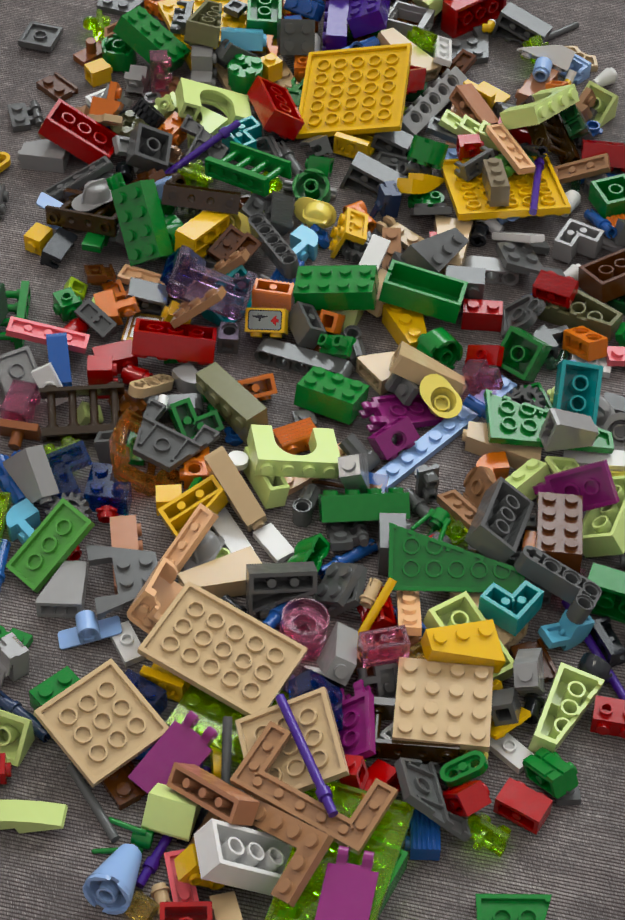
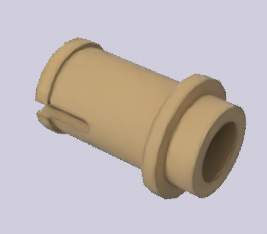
[359,578,383,609]
[150,882,171,917]

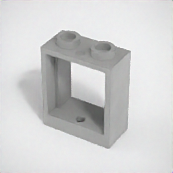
[387,0,435,42]

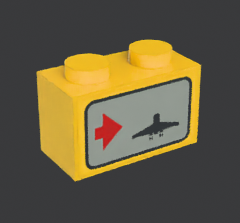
[244,307,289,338]

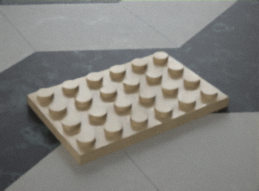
[137,580,308,716]

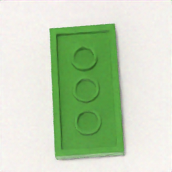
[5,498,95,594]

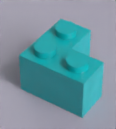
[222,115,262,153]
[478,580,544,636]

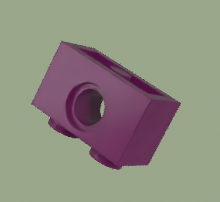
[367,416,420,461]

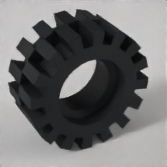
[132,97,166,129]

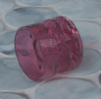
[279,597,330,660]

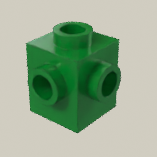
[52,287,82,322]

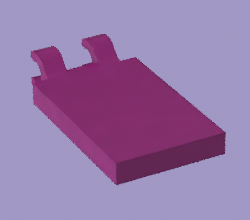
[358,391,443,433]
[533,460,620,512]
[332,679,376,759]
[128,710,218,794]
[315,845,379,920]

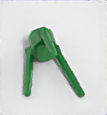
[410,507,451,541]
[92,817,154,854]

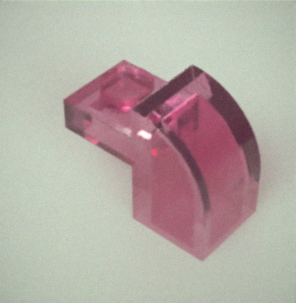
[462,359,504,394]

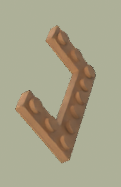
[170,249,250,329]
[230,721,398,855]
[187,790,334,907]

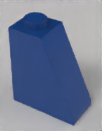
[46,332,72,387]

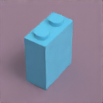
[220,27,267,51]

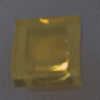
[124,891,160,920]

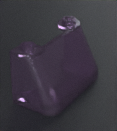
[166,245,257,320]

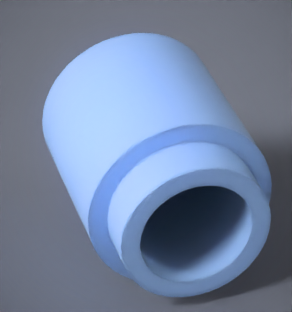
[532,57,552,82]

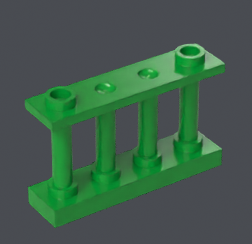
[204,141,292,197]
[0,281,31,350]

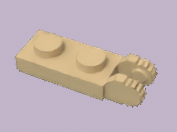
[376,215,424,250]

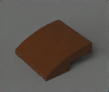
[207,224,262,266]

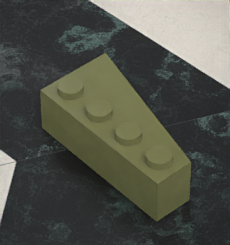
[184,0,223,49]
[537,290,623,341]
[195,362,268,446]

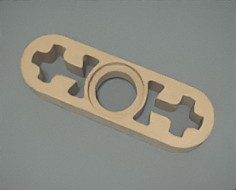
[128,374,174,398]

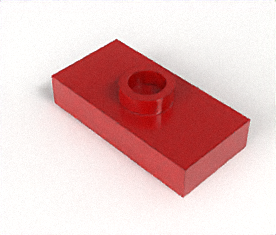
[465,345,504,367]

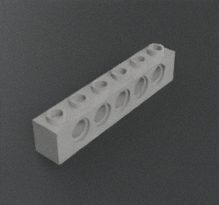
[401,66,468,136]

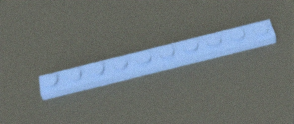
[376,375,517,492]

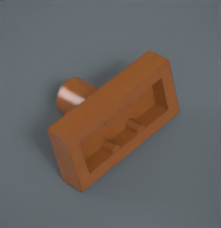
[73,37,102,67]
[0,418,42,450]

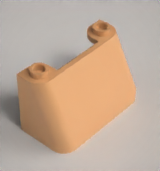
[127,557,230,634]

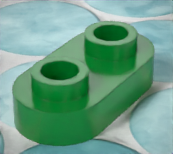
[408,191,445,208]
[440,750,488,787]

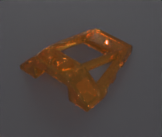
[109,408,181,497]

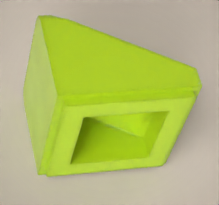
[64,276,88,300]

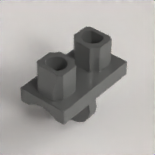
[414,463,440,503]

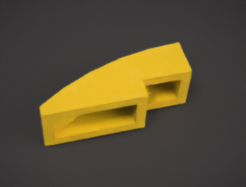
[397,173,444,194]

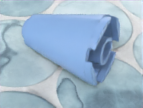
[82,844,142,915]

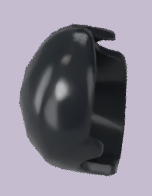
[577,652,613,687]

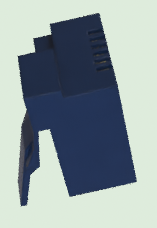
[370,180,402,219]

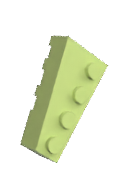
[528,662,605,753]

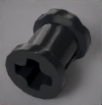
[115,161,133,184]
[469,222,489,247]
[523,693,545,725]

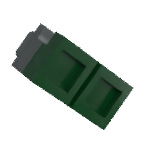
[559,104,593,147]

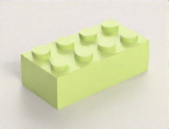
[583,475,625,558]
[423,591,514,682]

